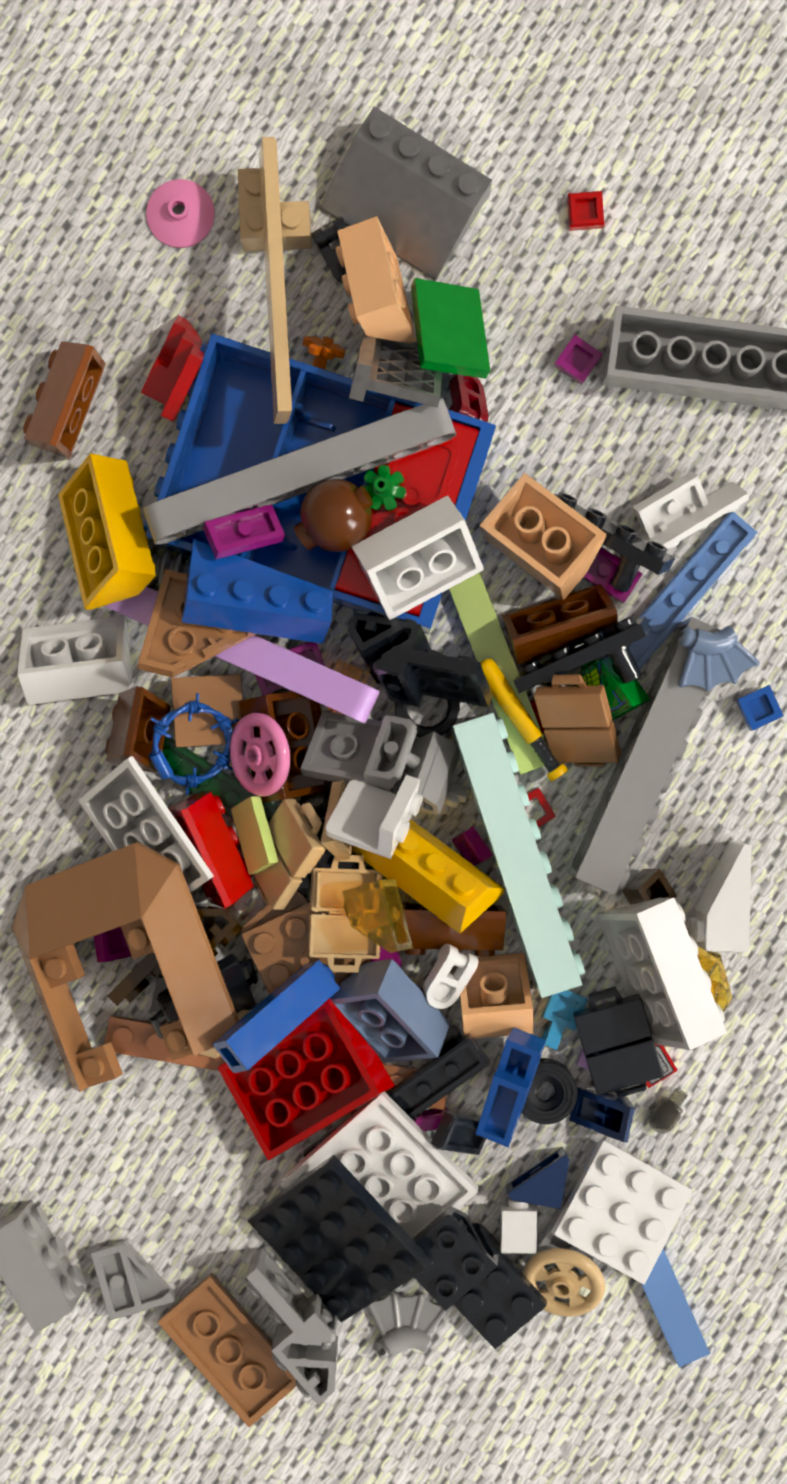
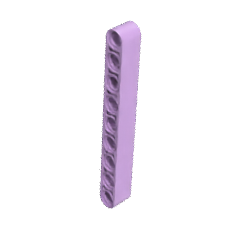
[104,587,380,724]

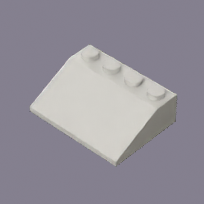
[78,756,214,893]
[596,897,727,1050]

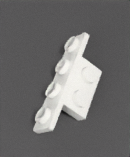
[616,471,749,559]

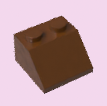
[106,686,171,773]

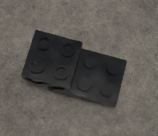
[348,612,493,708]
[413,1206,547,1349]

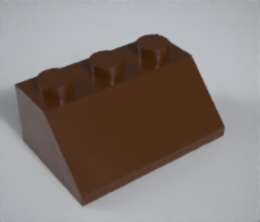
[502,584,618,664]
[239,691,327,803]
[398,904,506,956]

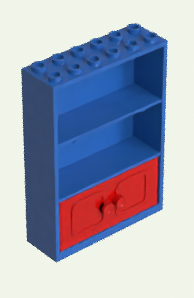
[143,333,496,634]

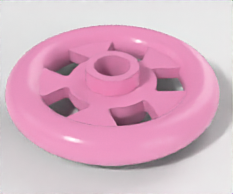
[230,713,290,796]

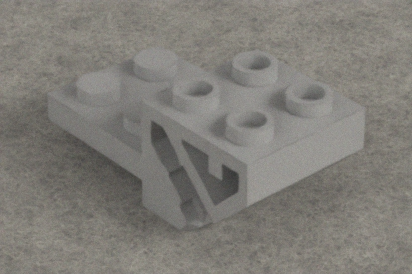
[300,711,460,815]
[246,1247,338,1405]

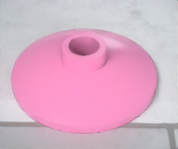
[146,179,215,248]

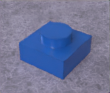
[735,685,784,731]

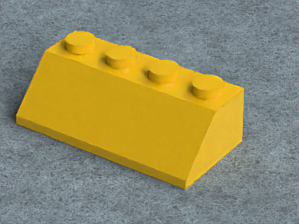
[58,453,156,610]
[352,819,505,934]

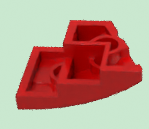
[140,315,204,422]

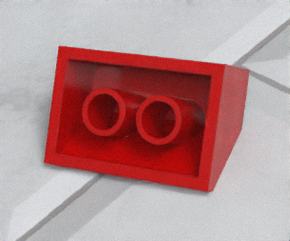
[168,791,254,908]

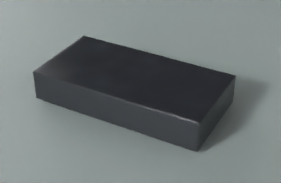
[430,1111,486,1155]

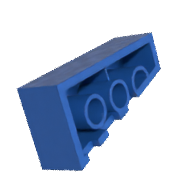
[182,539,333,644]

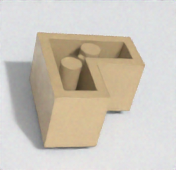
[238,168,312,251]

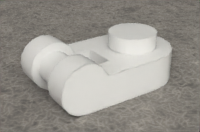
[423,943,478,1009]

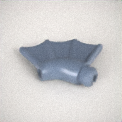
[678,626,760,691]

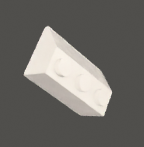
[352,495,484,620]
[17,616,132,705]

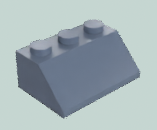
[330,959,450,1063]

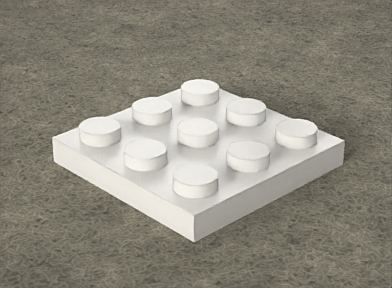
[551,1138,693,1285]

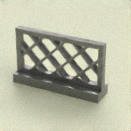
[349,330,442,408]

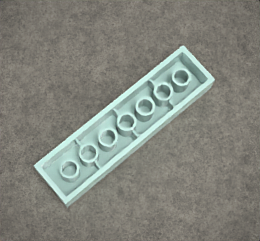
[451,713,585,998]

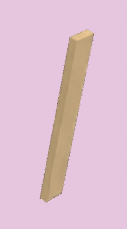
[259,137,292,424]

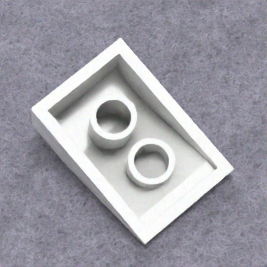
[687,841,752,952]

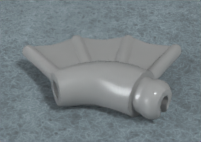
[367,1291,449,1360]

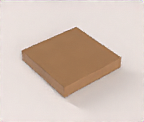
[171,674,245,748]

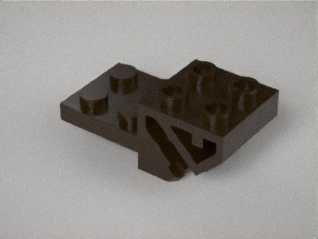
[107,903,244,1006]

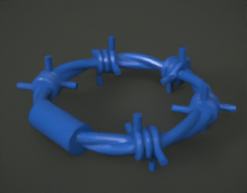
[148,693,239,795]

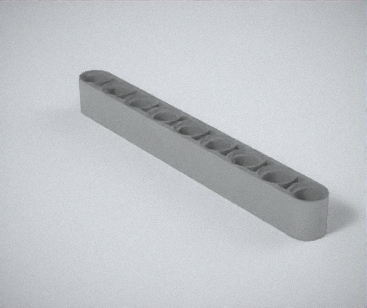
[143,399,456,545]

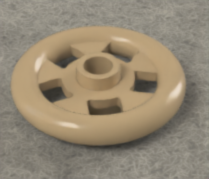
[522,1248,605,1317]

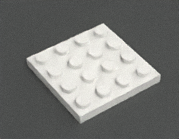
[280,1092,478,1239]

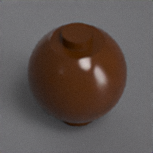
[294,479,373,552]

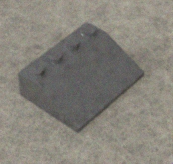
[320,106,492,281]

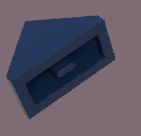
[569,1087,635,1143]
[506,1147,570,1209]

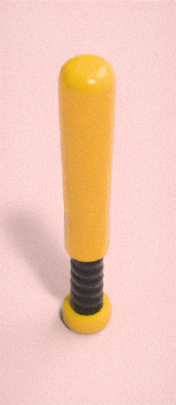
[480,658,568,781]

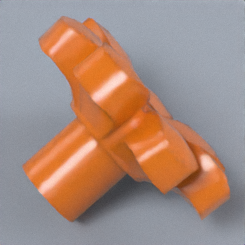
[302,336,346,370]

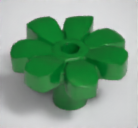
[363,465,406,512]

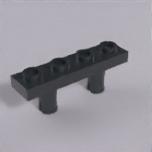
[554,492,675,592]
[513,616,651,693]

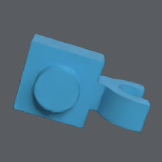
[541,990,588,1050]

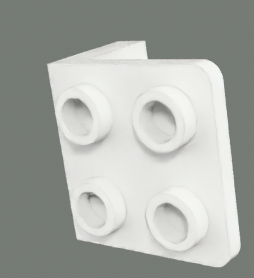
[325,775,423,859]

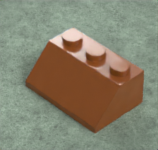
[23,341,106,460]

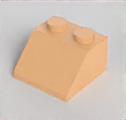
[459,953,533,1039]

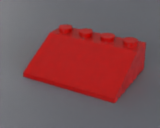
[217,998,395,1161]

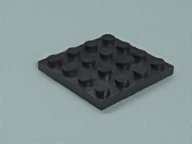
[247,1155,432,1322]

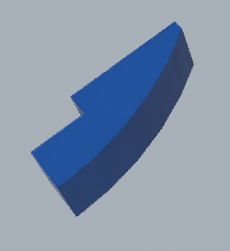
[476,1027,546,1147]

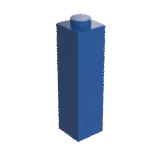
[212,960,340,1073]

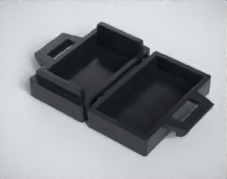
[149,953,258,1039]
[572,986,664,1098]

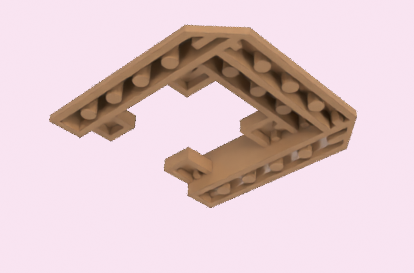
[12,842,239,1092]

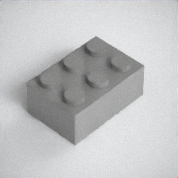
[0,1200,85,1334]

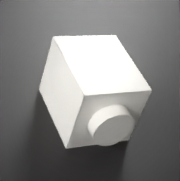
[499,1197,537,1254]

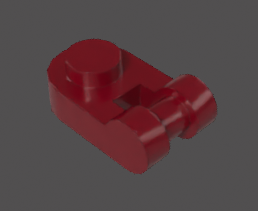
[449,374,489,422]

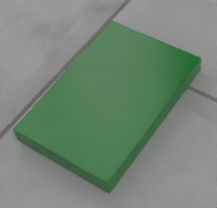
[411,278,490,379]

